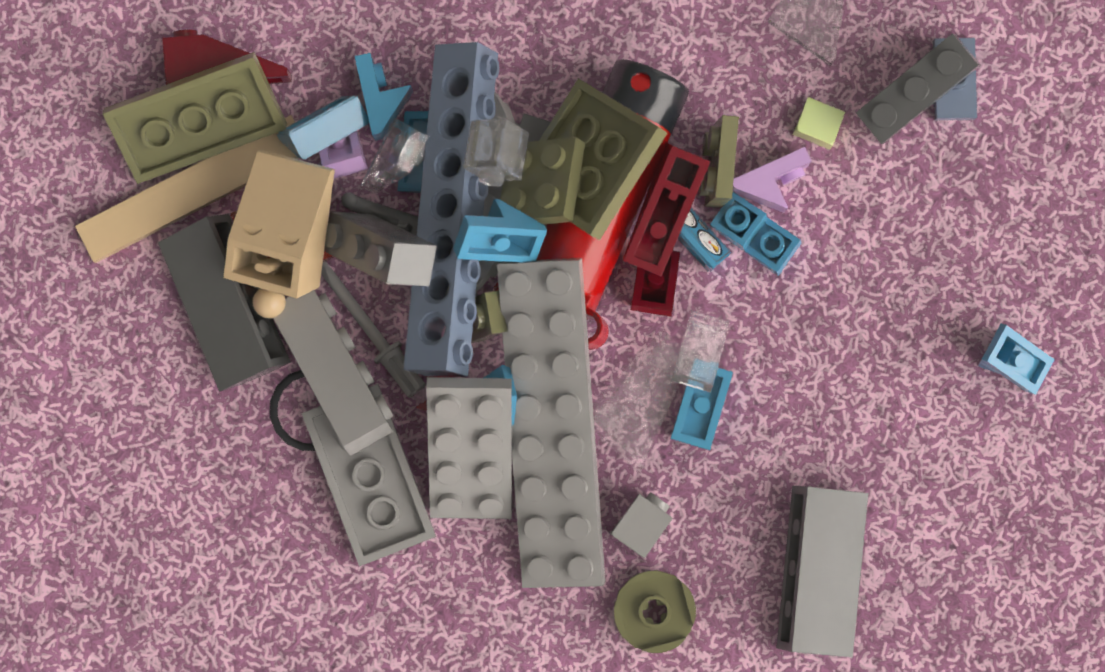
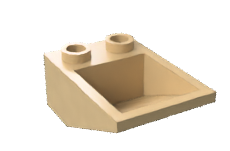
[223,150,335,318]

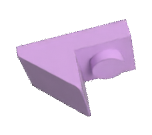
[319,131,368,179]
[732,147,812,213]

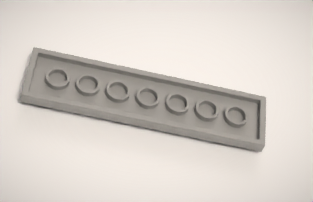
[497,258,606,588]

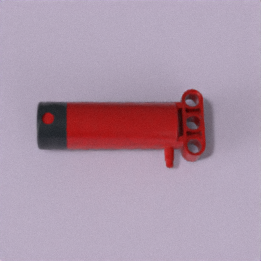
[492,59,689,350]

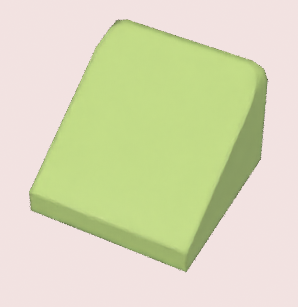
[792,97,845,150]

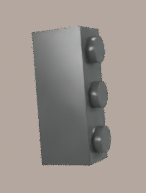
[856,33,981,144]
[324,211,437,286]

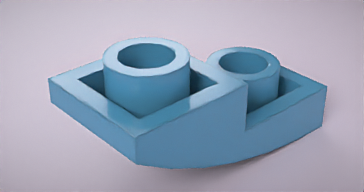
[710,192,802,276]

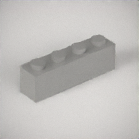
[273,290,394,456]

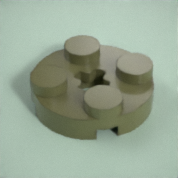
[614,570,696,653]

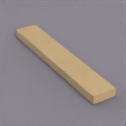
[75,115,299,263]

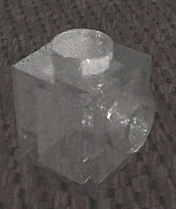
[463,118,529,186]

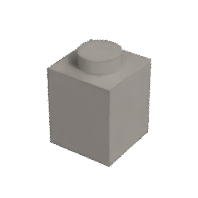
[610,492,673,558]

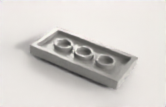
[426,377,512,519]
[301,384,436,566]

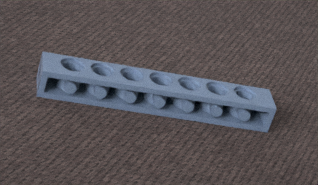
[403,42,499,377]

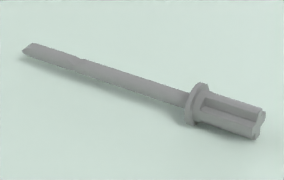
[321,258,426,398]

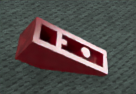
[162,29,292,85]
[623,143,710,276]

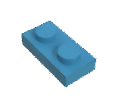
[670,360,733,450]

